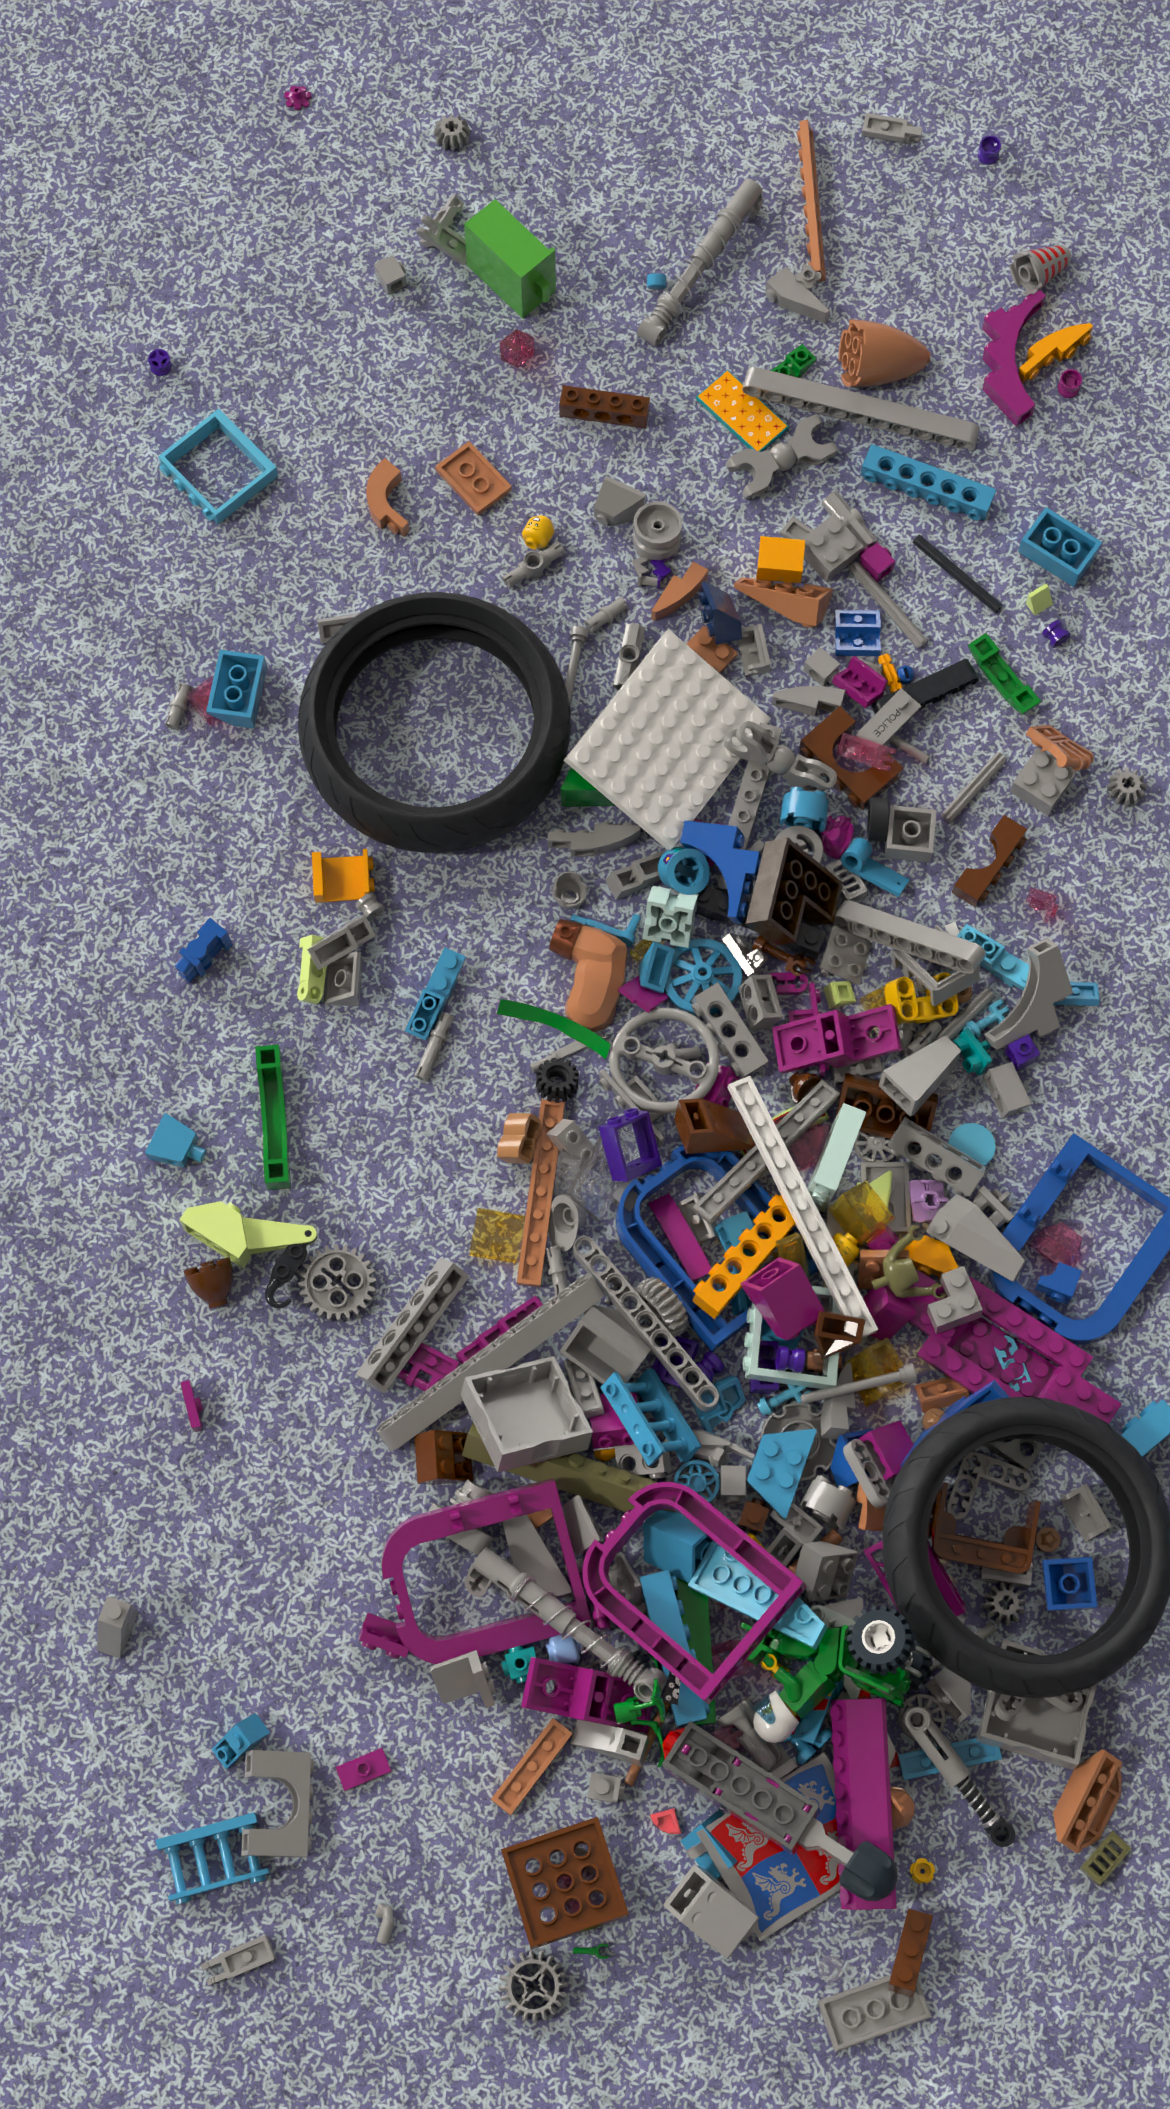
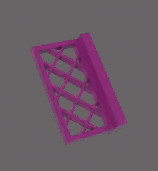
[863,1539,966,1616]

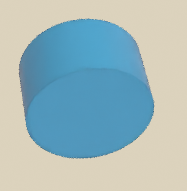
[647,273,667,290]

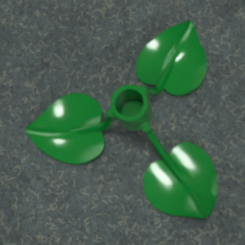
[613,1650,665,1768]

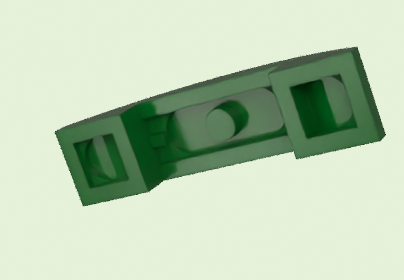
[968,633,1041,715]

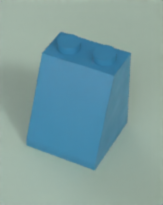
[643,1510,712,1583]

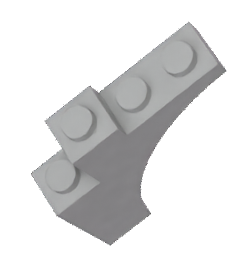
[984,938,1073,1050]

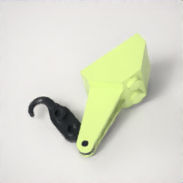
[179,1201,318,1309]

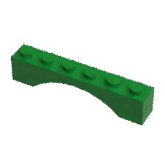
[255,1044,291,1190]

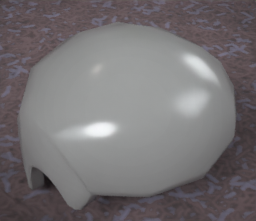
[552,871,587,909]

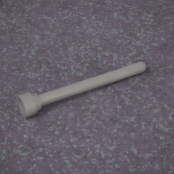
[565,626,589,704]
[800,1363,917,1403]

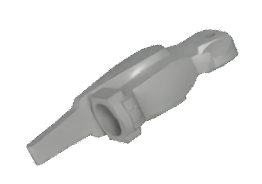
[664,1430,755,1468]

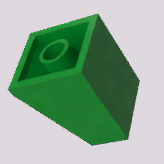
[561,768,616,807]

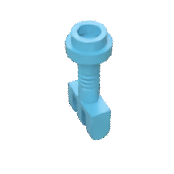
[963,999,1010,1038]
[757,1384,811,1416]

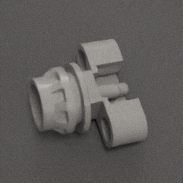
[428,1479,494,1555]

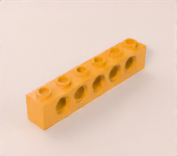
[692,1194,796,1319]

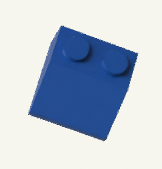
[1042,1557,1097,1611]

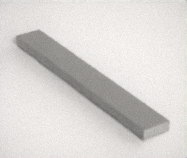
[693,1079,840,1225]

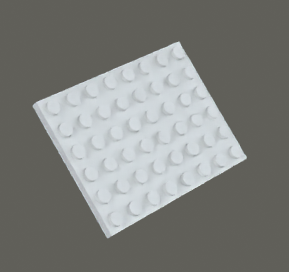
[563,629,771,850]

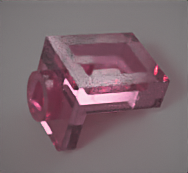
[1025,887,1059,923]

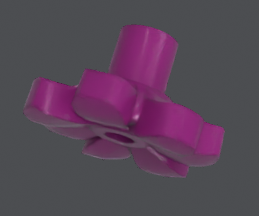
[284,86,312,110]

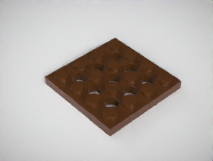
[501,1817,629,1950]

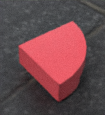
[650,1808,681,1834]

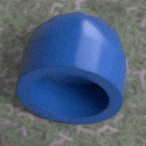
[897,665,915,684]

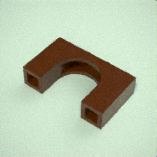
[799,706,904,810]

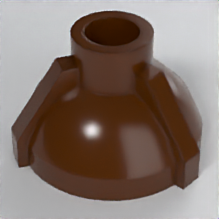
[789,1072,822,1104]

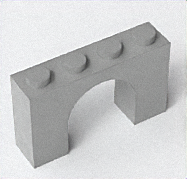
[241,1750,314,1858]

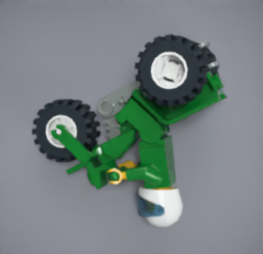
[740,1570,933,1743]

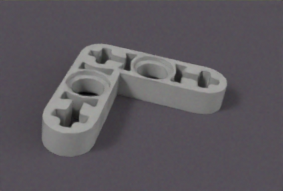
[843,1439,897,1508]
[946,1452,1031,1521]
[994,1691,1083,1721]

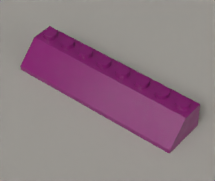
[830,1698,897,1910]

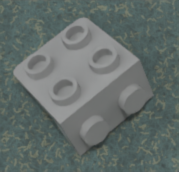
[430,1650,497,1708]

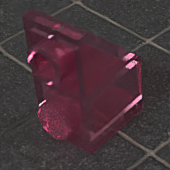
[787,1124,829,1171]

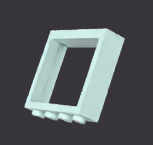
[807,1103,866,1212]
[742,1286,841,1389]

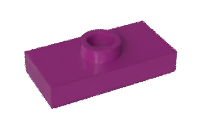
[180,1380,203,1432]
[335,1748,392,1791]

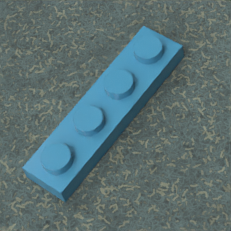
[898,1734,1002,1781]

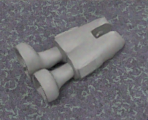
[716,1697,782,1771]

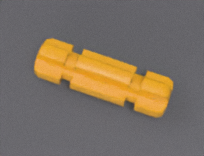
[878,654,903,693]

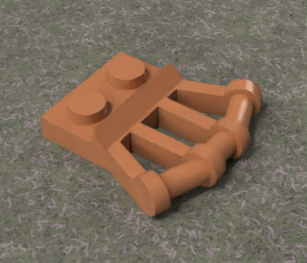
[1026,725,1094,770]

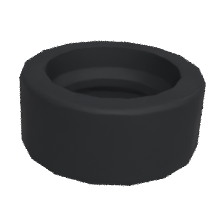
[867,797,889,842]

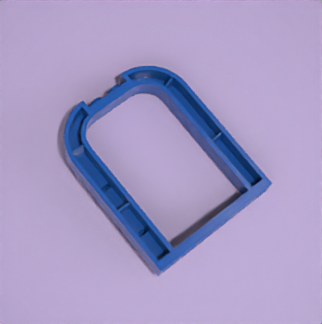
[989,1133,1170,1345]
[616,1145,819,1352]

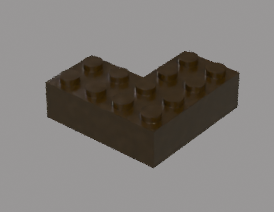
[745,837,843,946]

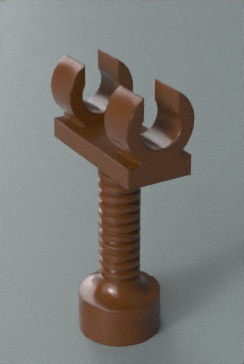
[752,935,816,976]

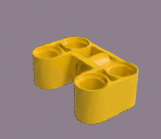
[884,972,959,1025]

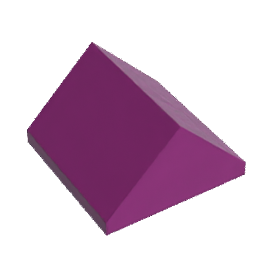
[863,1285,918,1342]

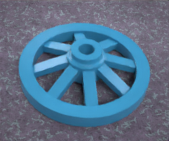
[664,938,742,1016]

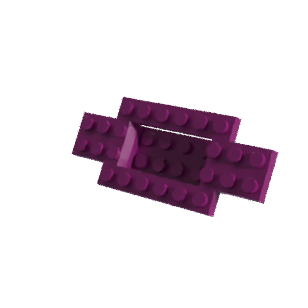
[906,1269,1122,1424]

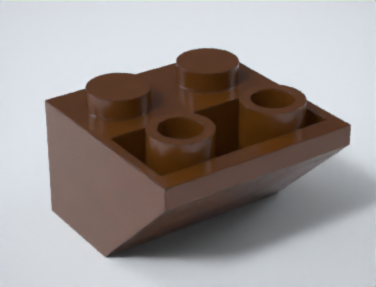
[414,1430,473,1485]

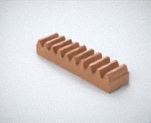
[491,1718,573,1816]

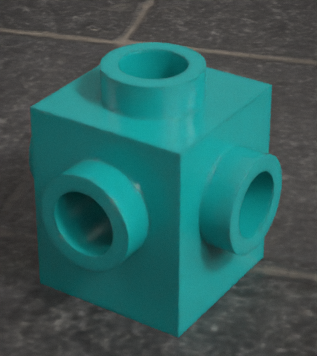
[501,1645,536,1684]

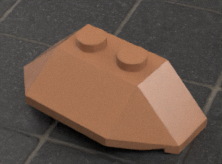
[1053,1750,1122,1853]

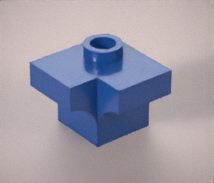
[1035,1262,1082,1304]

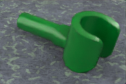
[573,1943,609,1959]

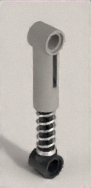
[902,1705,1015,1847]

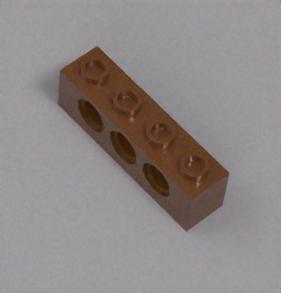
[559,385,650,429]

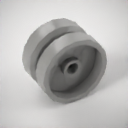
[633,501,682,560]

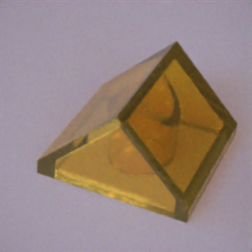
[828,1180,896,1248]

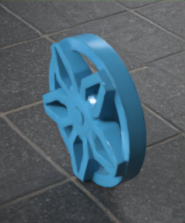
[674,1460,720,1503]

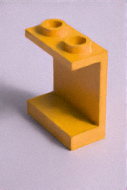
[312,849,375,903]

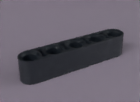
[871,659,979,714]

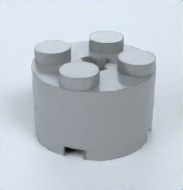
[799,1475,856,1530]

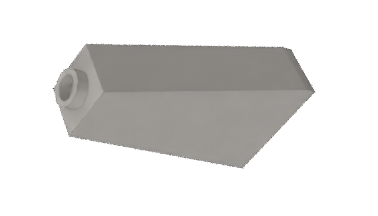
[879,1036,961,1117]
[502,1515,572,1599]

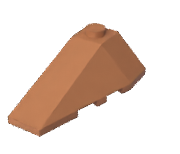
[734,578,833,628]

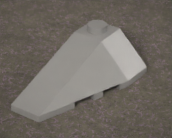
[926,1194,1026,1282]

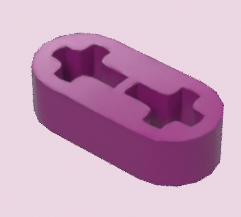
[768,972,808,995]

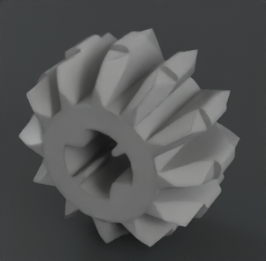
[434,113,470,151]
[1107,767,1147,807]
[983,1582,1026,1626]

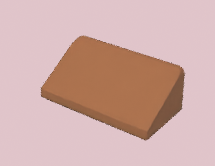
[915,1377,969,1413]

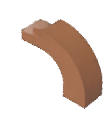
[366,458,409,537]

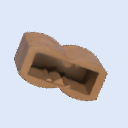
[497,1113,542,1164]

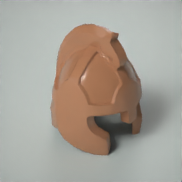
[890,1787,915,1831]

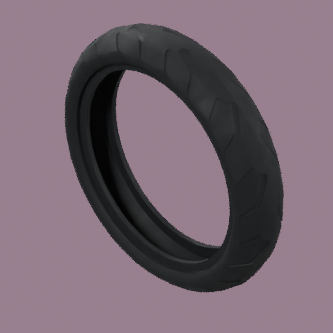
[882,1397,1170,1698]

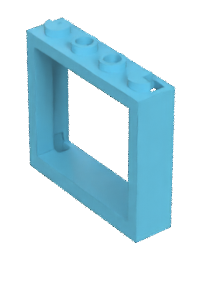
[158,409,278,524]

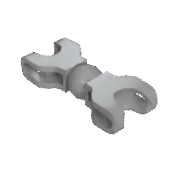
[725,414,839,500]
[724,721,837,792]

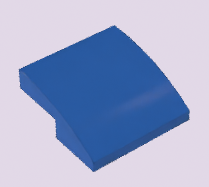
[835,610,881,656]

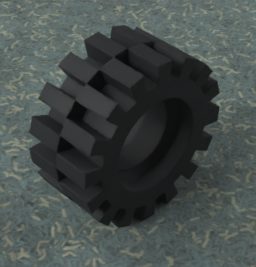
[536,1058,579,1103]

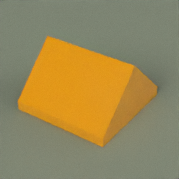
[756,536,805,583]

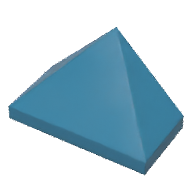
[638,942,675,994]

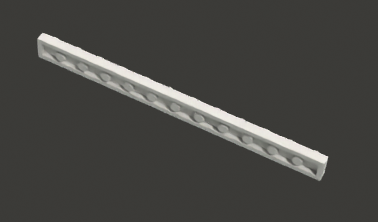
[727,1076,878,1338]

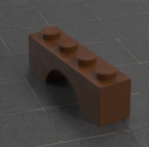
[952,815,1027,907]

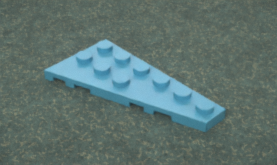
[688,1540,828,1650]

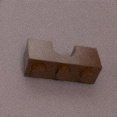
[888,1908,933,1998]

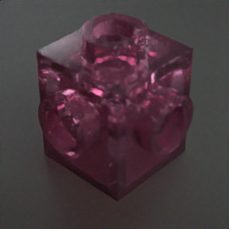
[500,329,535,368]

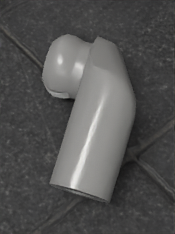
[375,1904,394,1944]

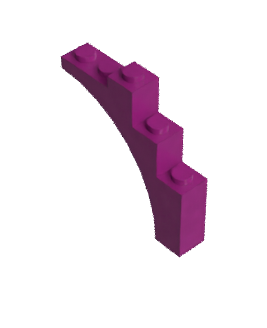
[982,290,1046,426]

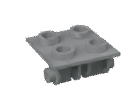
[820,925,872,985]

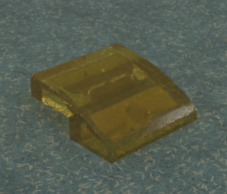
[469,1208,525,1263]

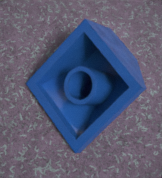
[830,1428,874,1488]

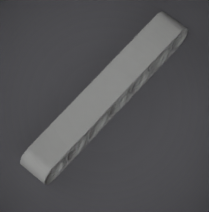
[833,900,986,974]

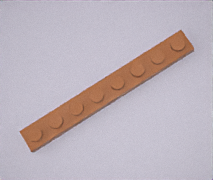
[797,119,826,281]
[517,1099,565,1287]

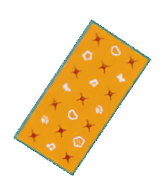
[696,369,789,452]

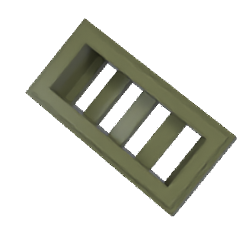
[1079,1830,1132,1886]

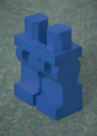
[174,918,233,984]

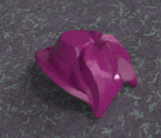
[820,815,854,859]

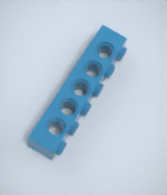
[860,444,996,521]

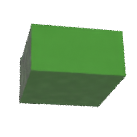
[464,199,556,319]

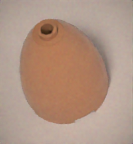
[838,319,930,387]

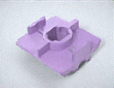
[909,1180,948,1223]

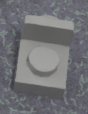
[587,1772,626,1804]

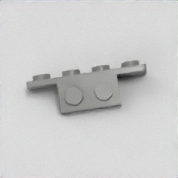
[599,1069,665,1147]

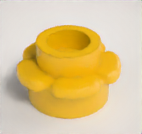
[910,1858,935,1884]

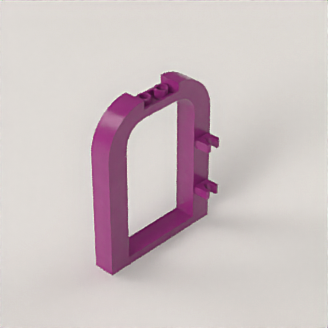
[381,1478,591,1664]
[583,1482,807,1705]

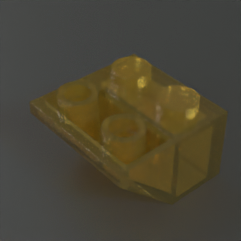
[843,1337,909,1407]

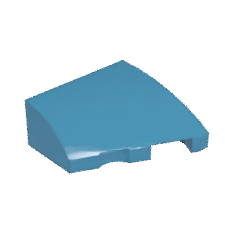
[691,1375,746,1435]

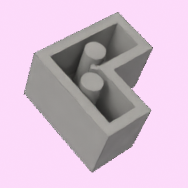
[927,1266,983,1334]

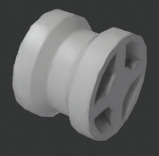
[355,892,385,921]

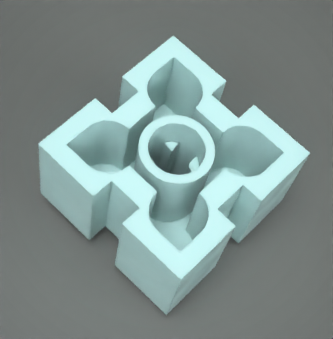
[643,886,698,948]

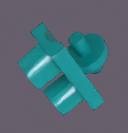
[953,1028,993,1076]

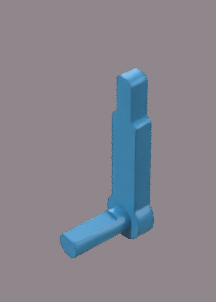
[570,914,641,947]

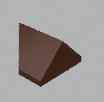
[814,1311,865,1360]

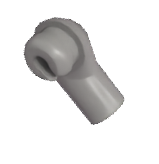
[666,1043,701,1060]

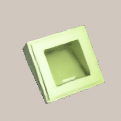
[1026,584,1052,615]
[823,981,856,1009]

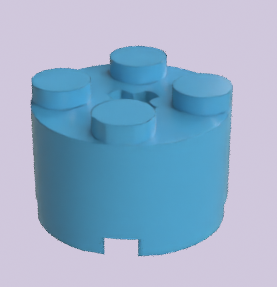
[780,787,829,833]

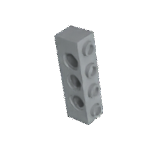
[691,983,769,1079]
[888,1117,986,1196]

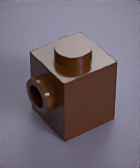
[738,1499,770,1536]

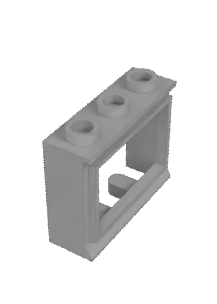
[891,925,980,1006]

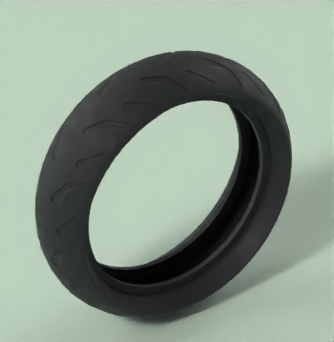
[298,592,571,853]

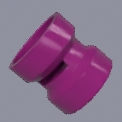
[1058,369,1082,398]

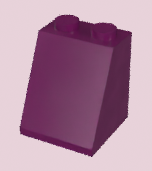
[740,1257,824,1340]

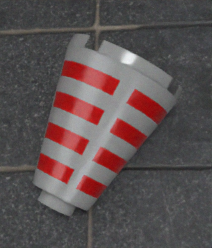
[1010,245,1071,295]

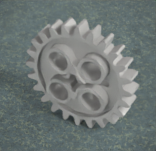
[298,1244,377,1322]

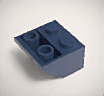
[699,582,742,645]

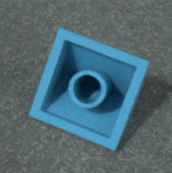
[680,1809,737,1879]

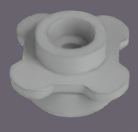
[795,265,821,289]

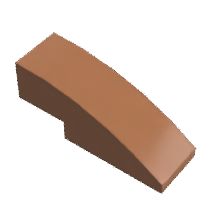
[651,562,709,621]

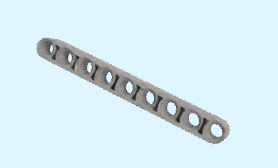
[573,1236,719,1412]

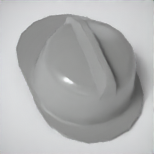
[548,1195,586,1252]

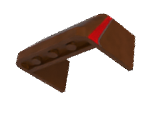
[931,1482,1041,1574]

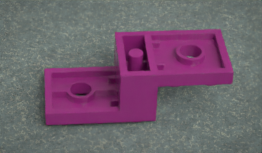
[772,1004,902,1074]
[521,1657,653,1733]

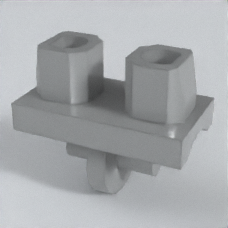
[973,1186,1014,1229]

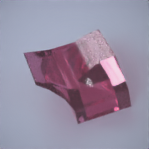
[1029,1222,1082,1267]

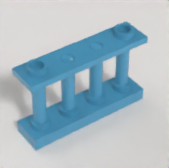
[600,1369,702,1466]
[155,1812,271,1905]

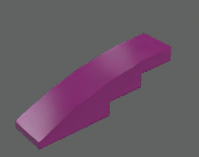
[648,1193,712,1282]
[456,1295,543,1364]

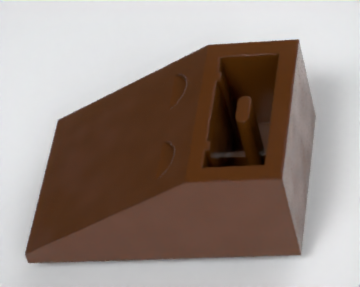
[674,1098,755,1154]

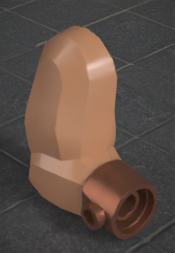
[549,919,628,1032]

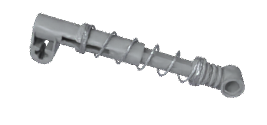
[637,178,763,347]
[464,1547,667,1703]

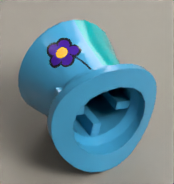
[658,847,710,895]

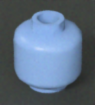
[546,1633,584,1665]

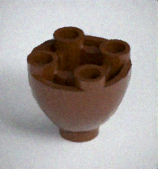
[183,1257,233,1308]

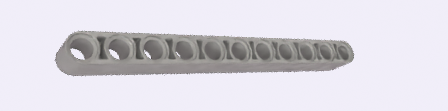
[742,367,980,451]
[376,1273,605,1451]

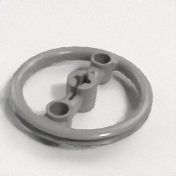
[609,1008,720,1114]

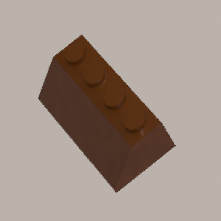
[835,1073,938,1145]

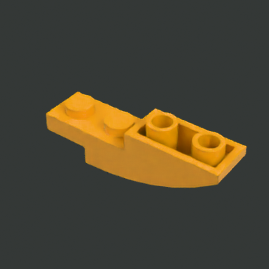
[1018,323,1093,383]

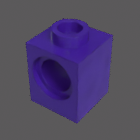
[1005,1034,1040,1072]

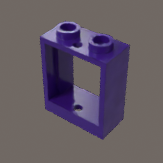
[598,1108,662,1182]

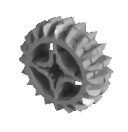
[635,1277,689,1338]
[498,1950,568,2023]

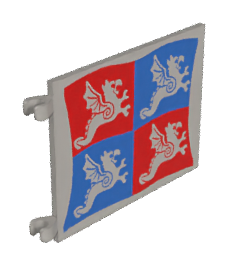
[686,1752,840,1941]

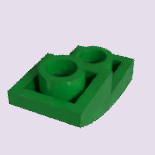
[770,344,817,378]

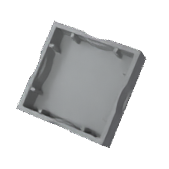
[461,1356,593,1472]
[976,1639,1097,1770]

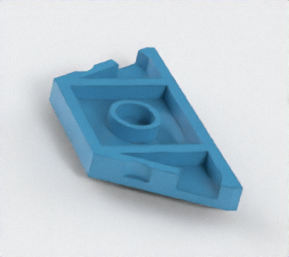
[747,1429,817,1520]

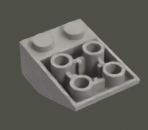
[663,1864,759,1959]

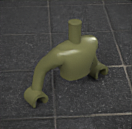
[871,1225,946,1299]

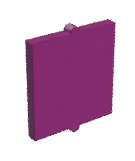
[618,975,669,1013]

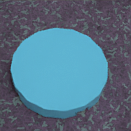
[948,1123,996,1166]

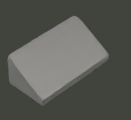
[677,1193,718,1245]

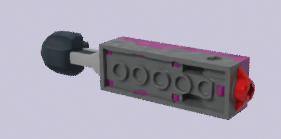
[662,1721,898,1901]

